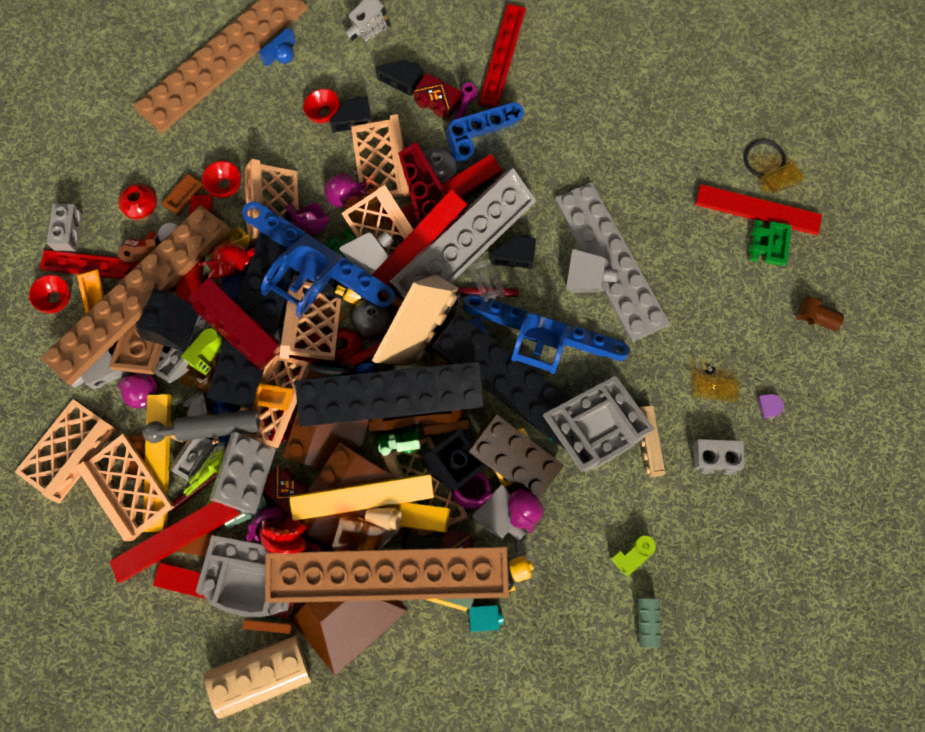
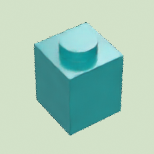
[469,605,503,632]

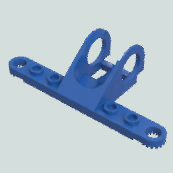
[242,202,395,318]
[463,294,630,374]

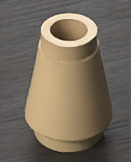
[365,508,402,531]

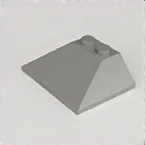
[543,376,654,472]

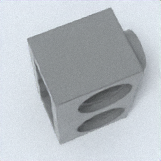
[47,204,83,253]
[693,439,745,475]

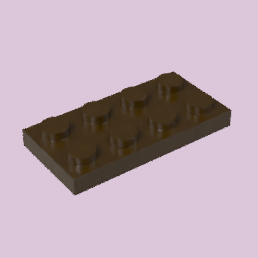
[466,413,564,499]

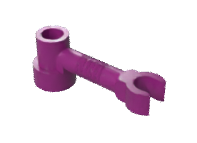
[449,82,478,135]

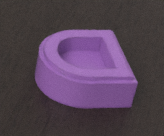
[758,394,784,419]

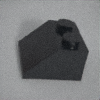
[136,289,199,351]
[419,428,487,491]

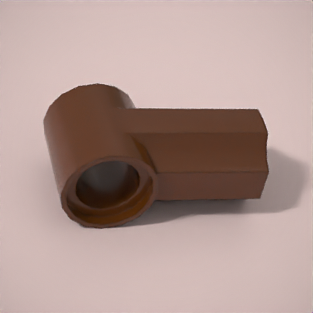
[796,297,845,332]

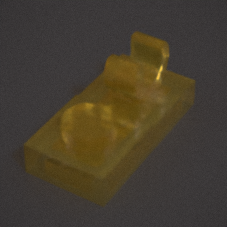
[761,162,805,194]
[693,375,739,403]

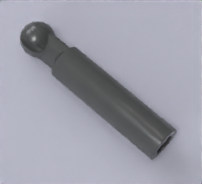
[143,409,261,443]

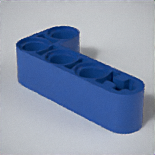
[445,103,524,162]

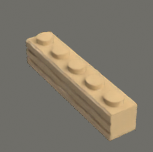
[640,406,665,477]

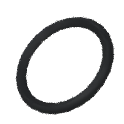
[743,140,786,179]
[308,361,356,375]

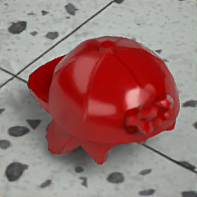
[198,242,255,279]
[260,517,307,554]

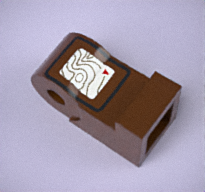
[118,231,161,262]

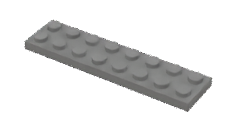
[389,168,536,299]
[554,182,670,343]

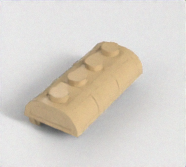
[204,635,312,719]

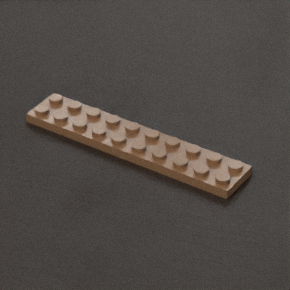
[133,0,308,134]
[41,205,231,386]
[265,547,509,603]

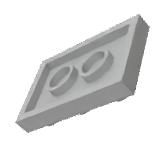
[210,432,276,515]

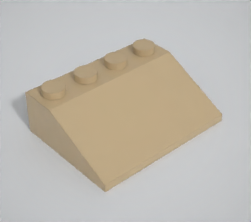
[372,275,458,366]

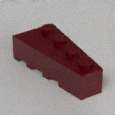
[398,142,460,228]
[188,278,280,371]

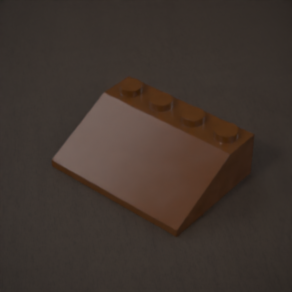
[283,370,371,469]
[291,442,397,551]

